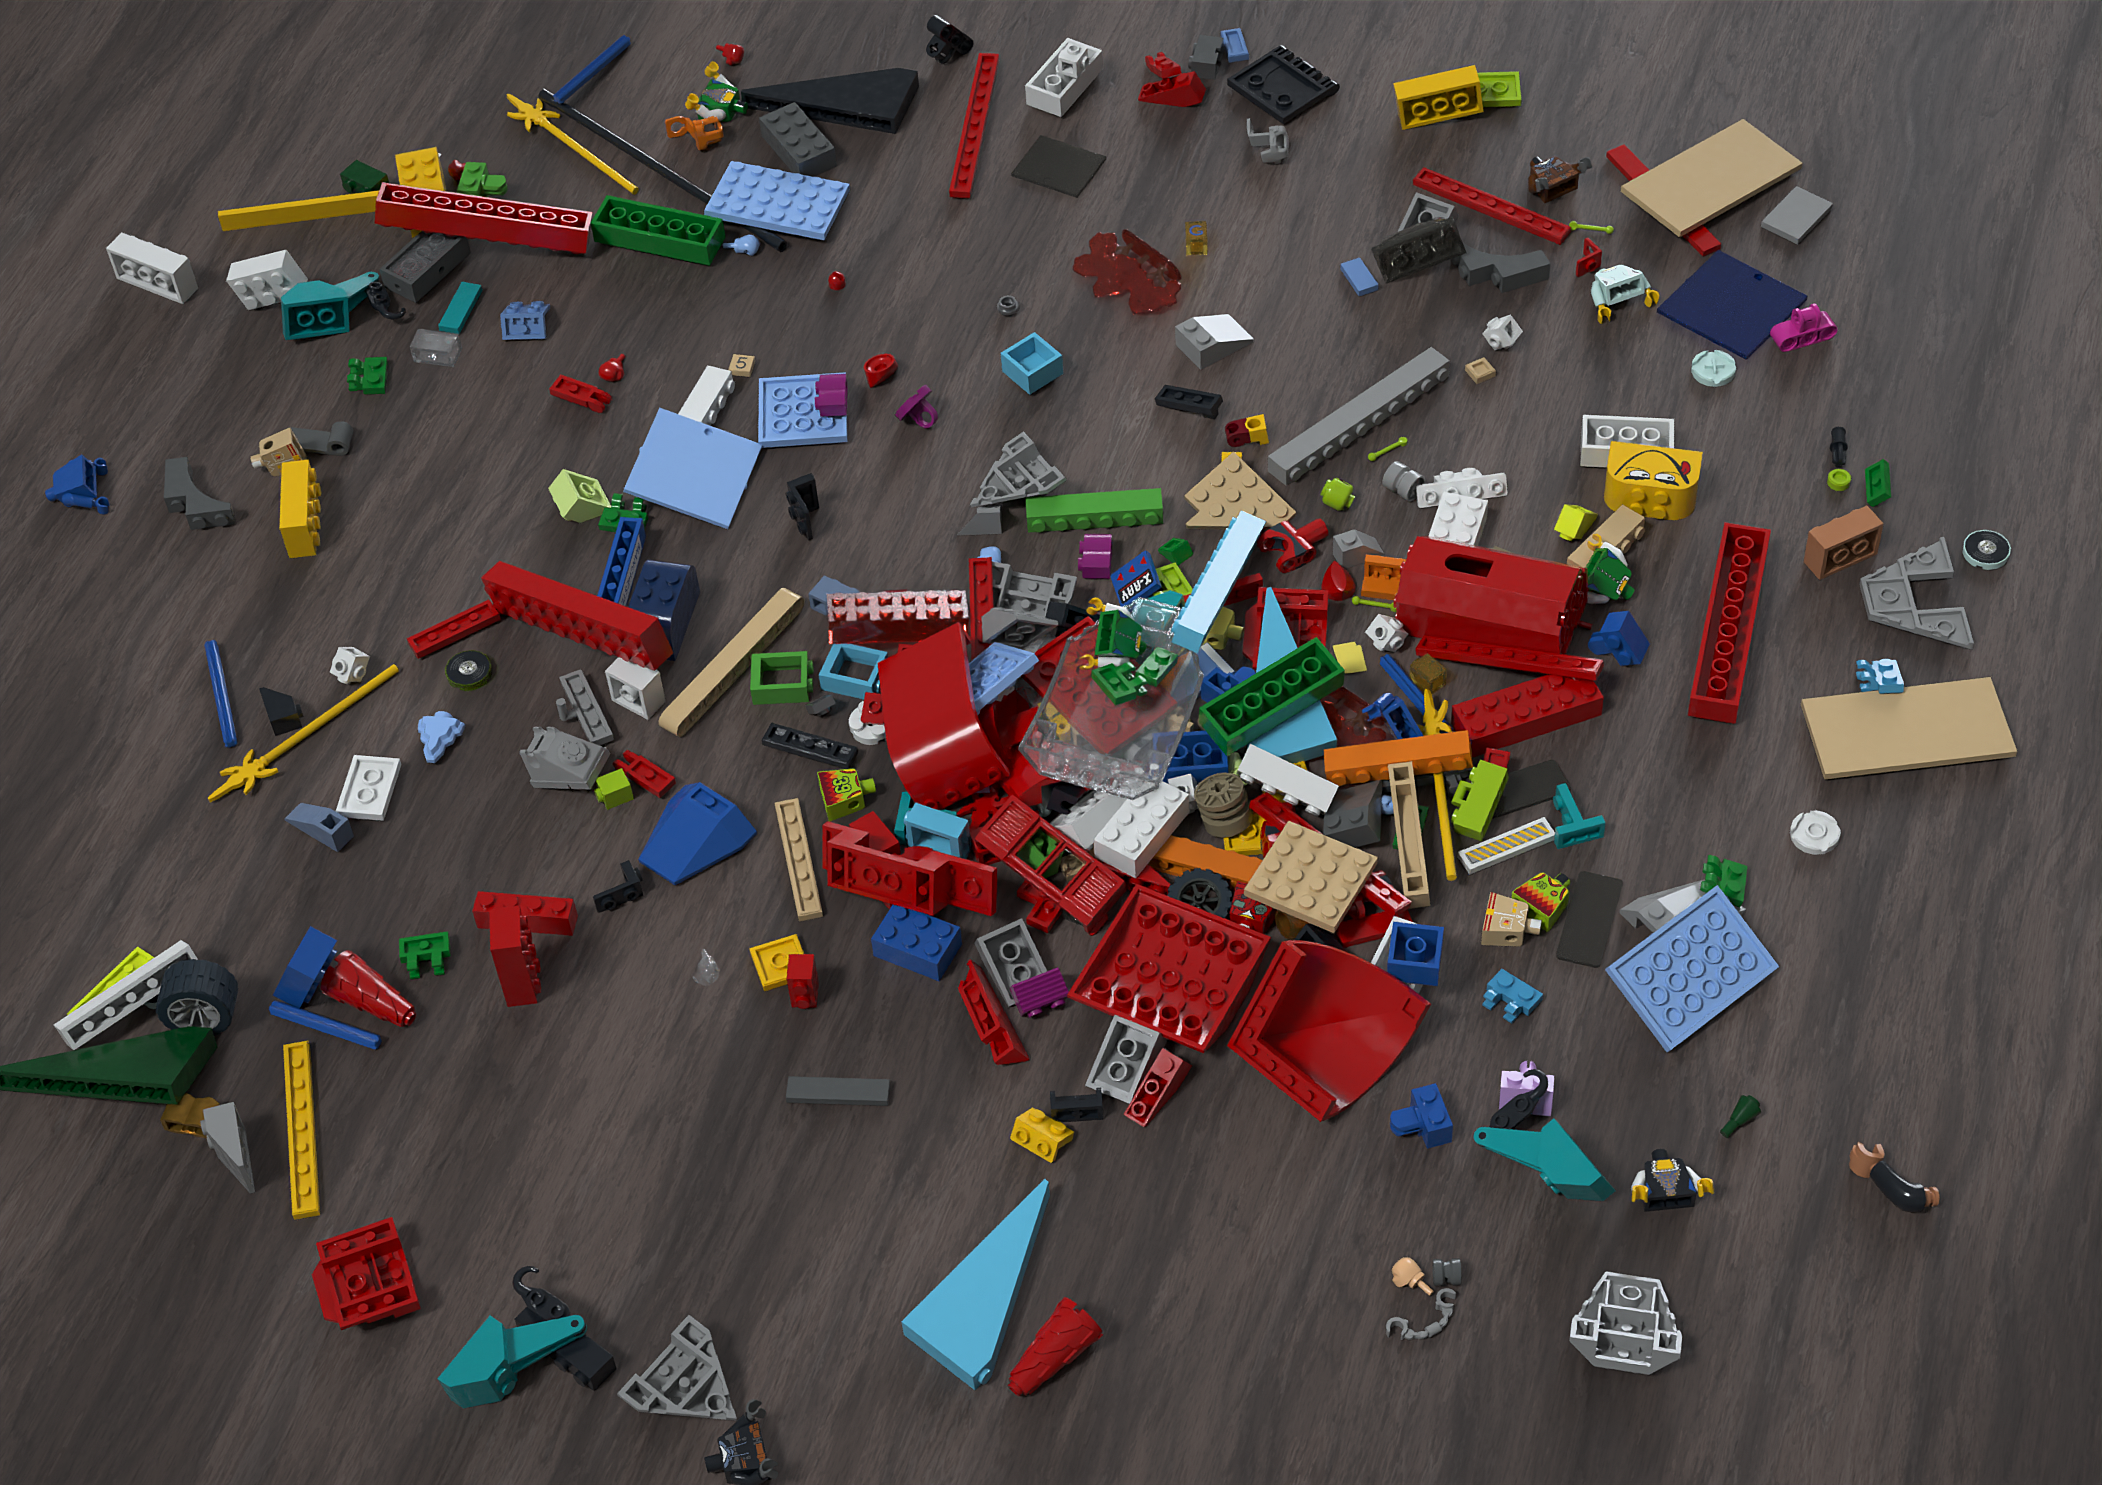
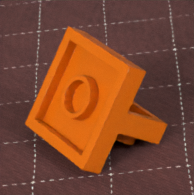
[1361,554,1406,600]

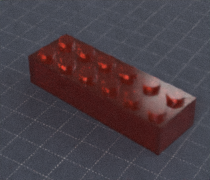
[826,590,969,644]

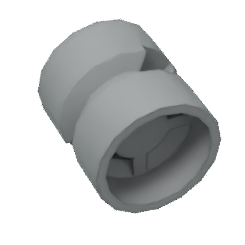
[1382,461,1425,502]

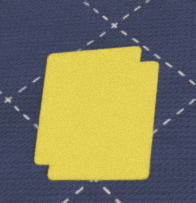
[1333,642,1367,674]

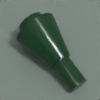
[1720,1095,1761,1138]

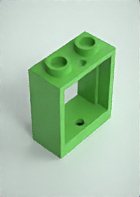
[750,651,814,705]

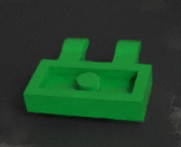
[347,357,388,395]
[598,493,649,532]
[1091,662,1148,706]
[1700,855,1747,908]
[399,931,451,979]

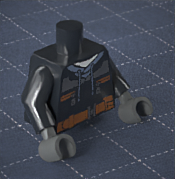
[704,1399,778,1485]

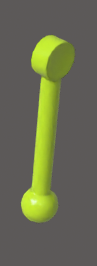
[1569,221,1614,234]
[1368,437,1407,461]
[1352,596,1397,612]

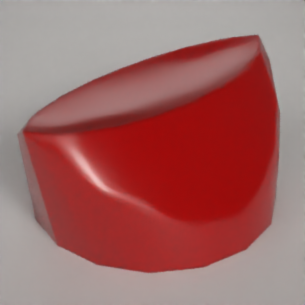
[864,353,899,388]
[1321,561,1355,601]

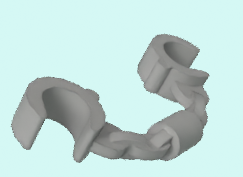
[1386,1288,1456,1340]

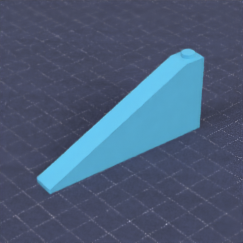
[1247,587,1337,764]
[901,1179,1050,1390]

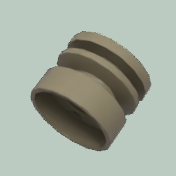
[1194,772,1253,838]

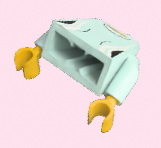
[1591,265,1659,323]

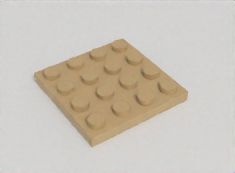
[1244,821,1378,933]

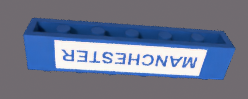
[597,517,646,606]

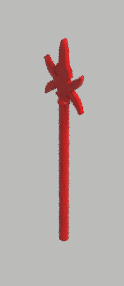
[957,694,1045,831]

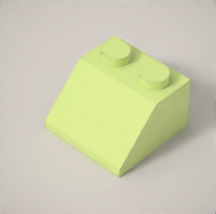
[548,469,611,523]

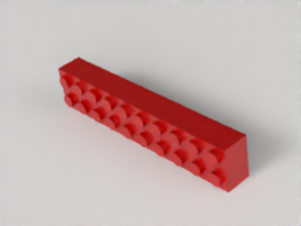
[375,182,592,254]
[1688,522,1771,724]
[481,561,673,671]

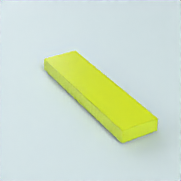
[67,947,154,1015]

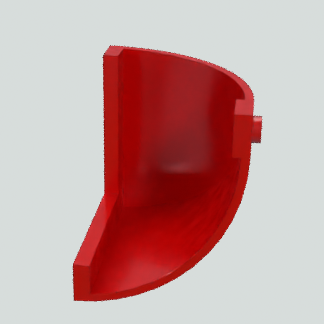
[1227,940,1431,1122]

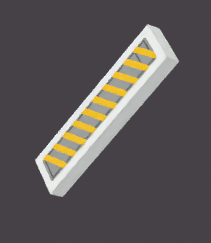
[1458,817,1555,875]

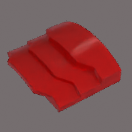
[1242,587,1328,669]
[998,738,1109,807]
[312,1217,421,1330]

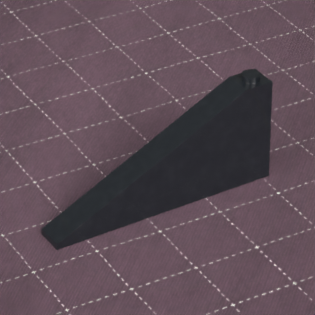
[741,68,919,134]

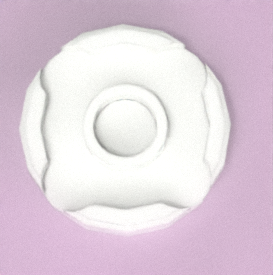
[1790,810,1841,855]

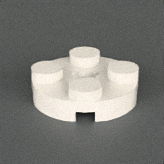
[849,701,886,745]

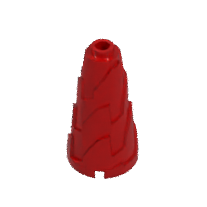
[320,950,417,1027]
[1007,1297,1103,1397]

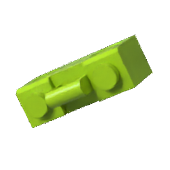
[1451,760,1509,842]

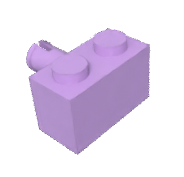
[1499,1061,1554,1116]

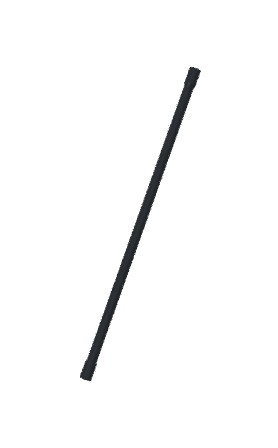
[538,89,787,252]

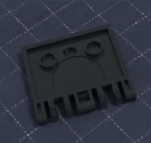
[1227,45,1340,124]

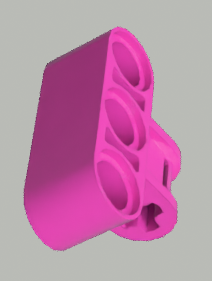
[1770,303,1838,352]

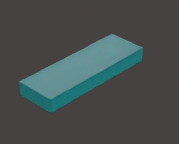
[438,282,483,334]

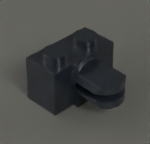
[1045,601,1100,639]

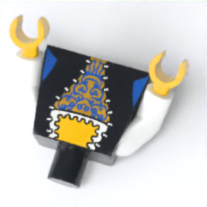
[1631,1149,1714,1212]

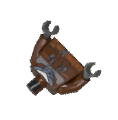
[1528,156,1593,203]

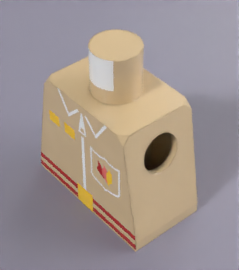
[251,428,307,476]
[1481,892,1542,946]

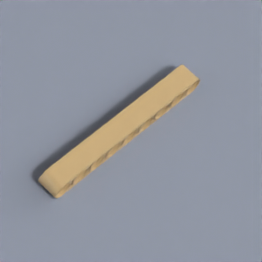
[659,588,805,737]

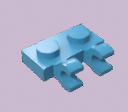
[1856,659,1904,694]
[1482,969,1543,1023]

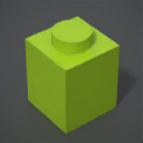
[594,768,634,810]

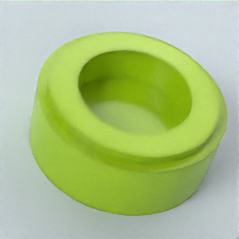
[1827,469,1851,491]

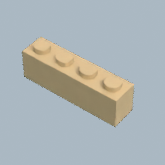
[1567,505,1645,568]

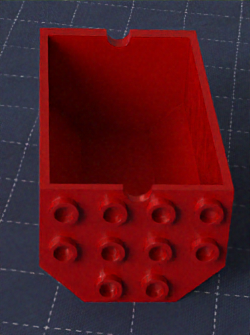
[1393,536,1588,655]

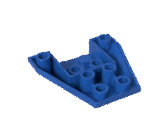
[638,782,757,885]

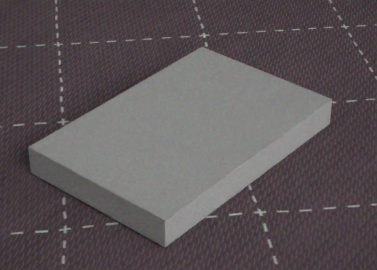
[1761,186,1833,245]

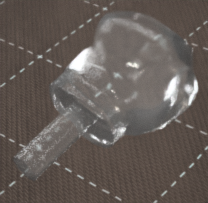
[693,949,719,986]

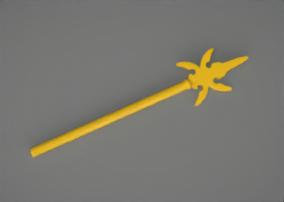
[507,94,639,195]
[208,664,399,802]
[1417,689,1457,881]

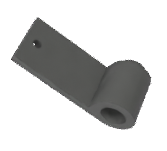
[289,421,354,456]

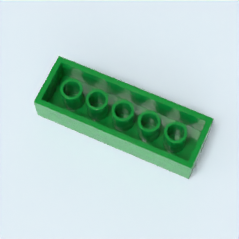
[590,195,725,266]
[1199,637,1345,756]

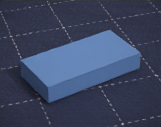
[1221,28,1249,63]
[1340,258,1378,296]

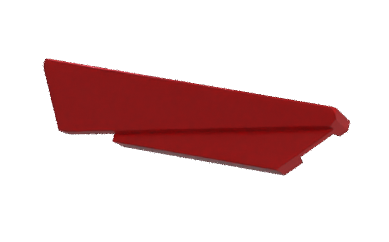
[958,959,1030,1065]

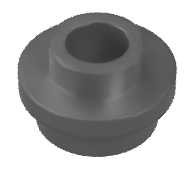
[997,295,1019,315]

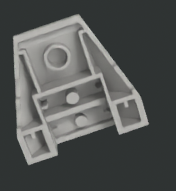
[992,561,1077,653]
[1619,879,1745,933]
[1569,1272,1682,1375]

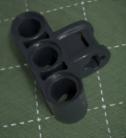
[926,15,974,64]

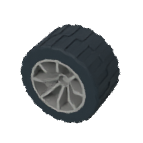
[156,959,239,1036]

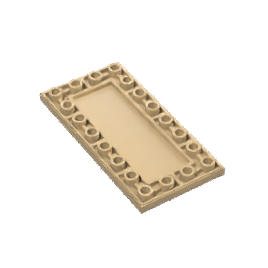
[1621,119,1803,237]
[1801,677,2017,779]

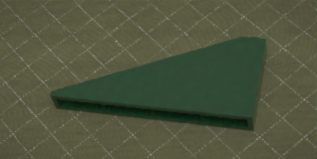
[0,1026,218,1105]

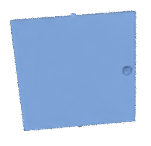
[623,408,762,529]

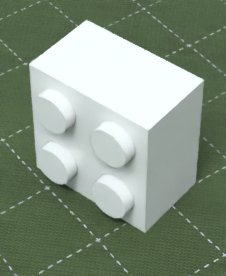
[605,657,666,720]

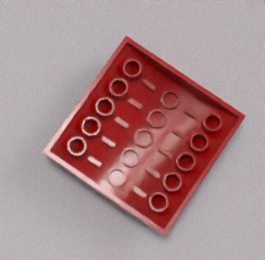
[1067,884,1271,1053]

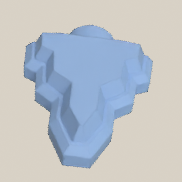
[417,711,465,763]

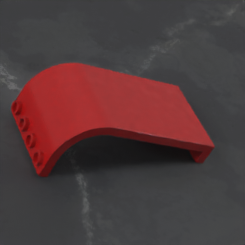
[878,622,1010,810]

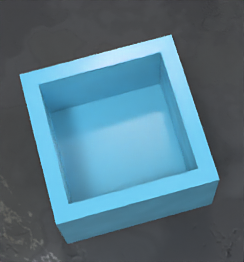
[1001,332,1063,395]

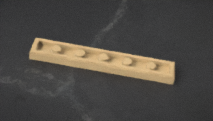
[775,798,823,921]

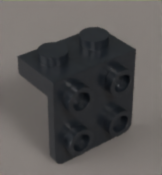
[785,473,819,540]

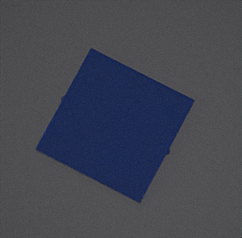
[1657,250,1808,360]

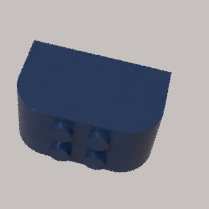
[628,560,700,661]

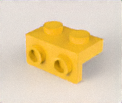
[1010,1108,1074,1163]

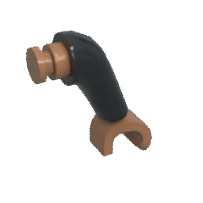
[1849,1142,1940,1212]

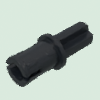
[1830,426,1848,467]

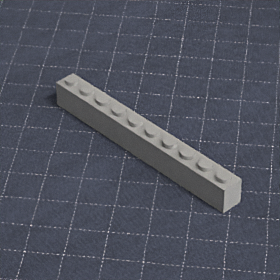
[1268,347,1450,486]

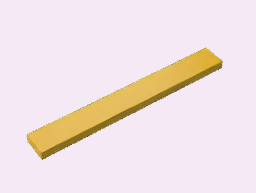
[218,191,379,231]
[283,1041,320,1220]

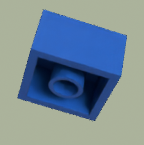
[1387,921,1444,986]

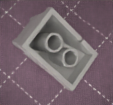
[520,726,611,789]

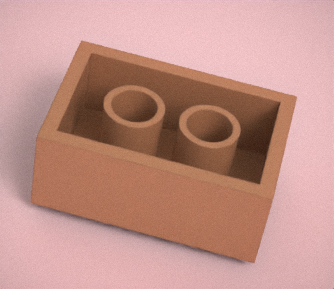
[1804,506,1884,580]

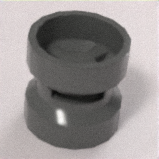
[1432,1258,1461,1286]

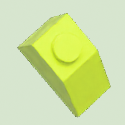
[1554,504,1598,541]

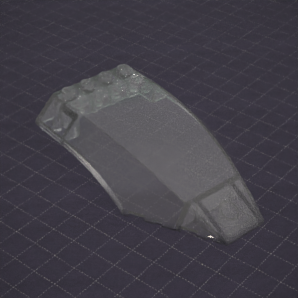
[1018,597,1204,800]

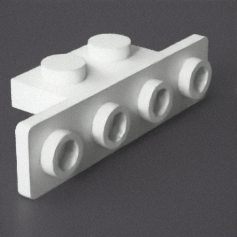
[1416,468,1507,508]

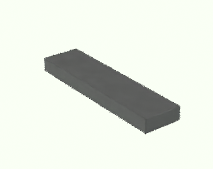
[786,1076,890,1106]

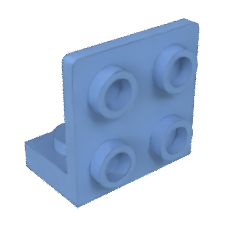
[500,301,550,340]

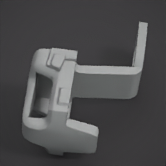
[1247,118,1289,164]

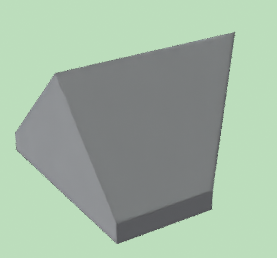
[957,505,1002,535]

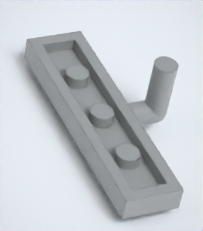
[556,669,614,745]

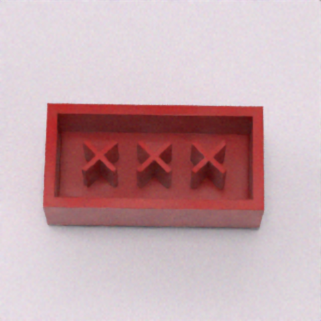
[489,905,541,1007]

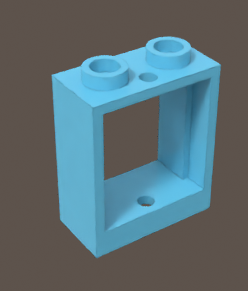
[819,640,888,699]
[904,803,972,859]

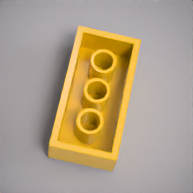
[1393,65,1484,130]
[280,460,321,558]

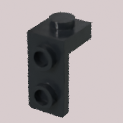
[593,860,643,913]

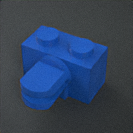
[1588,611,1650,666]
[1201,667,1256,703]
[1390,1083,1453,1149]

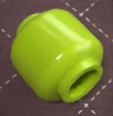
[1320,478,1355,511]

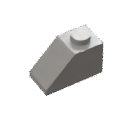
[1333,529,1384,569]

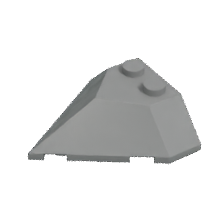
[970,432,1066,507]
[617,1315,737,1421]

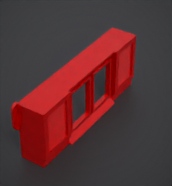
[974,794,1127,936]

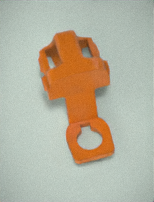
[665,116,724,151]

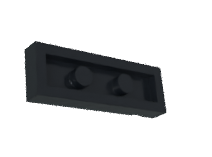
[1155,385,1223,420]

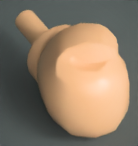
[1392,1257,1434,1296]

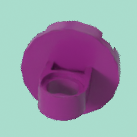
[894,384,938,428]

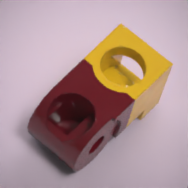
[1225,414,1269,447]

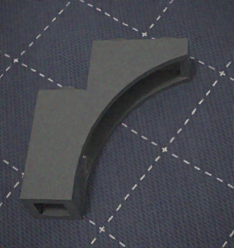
[1450,241,1550,293]
[164,457,235,530]

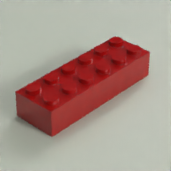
[1451,674,1604,758]

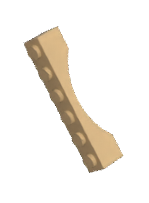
[1388,762,1430,909]

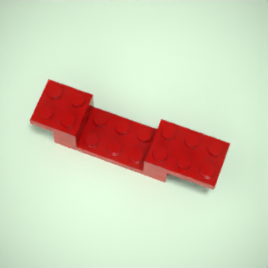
[822,821,997,916]

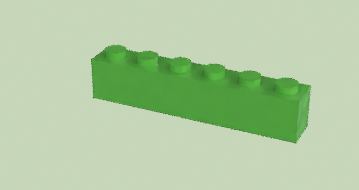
[1026,488,1163,533]

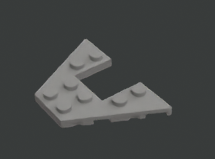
[1859,537,1974,649]

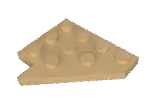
[1184,451,1296,530]

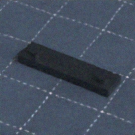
[762,723,858,769]

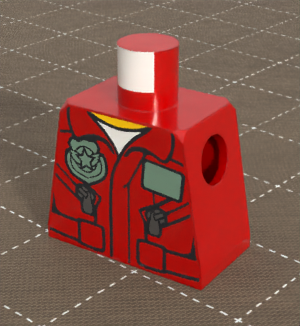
[1230,881,1280,934]

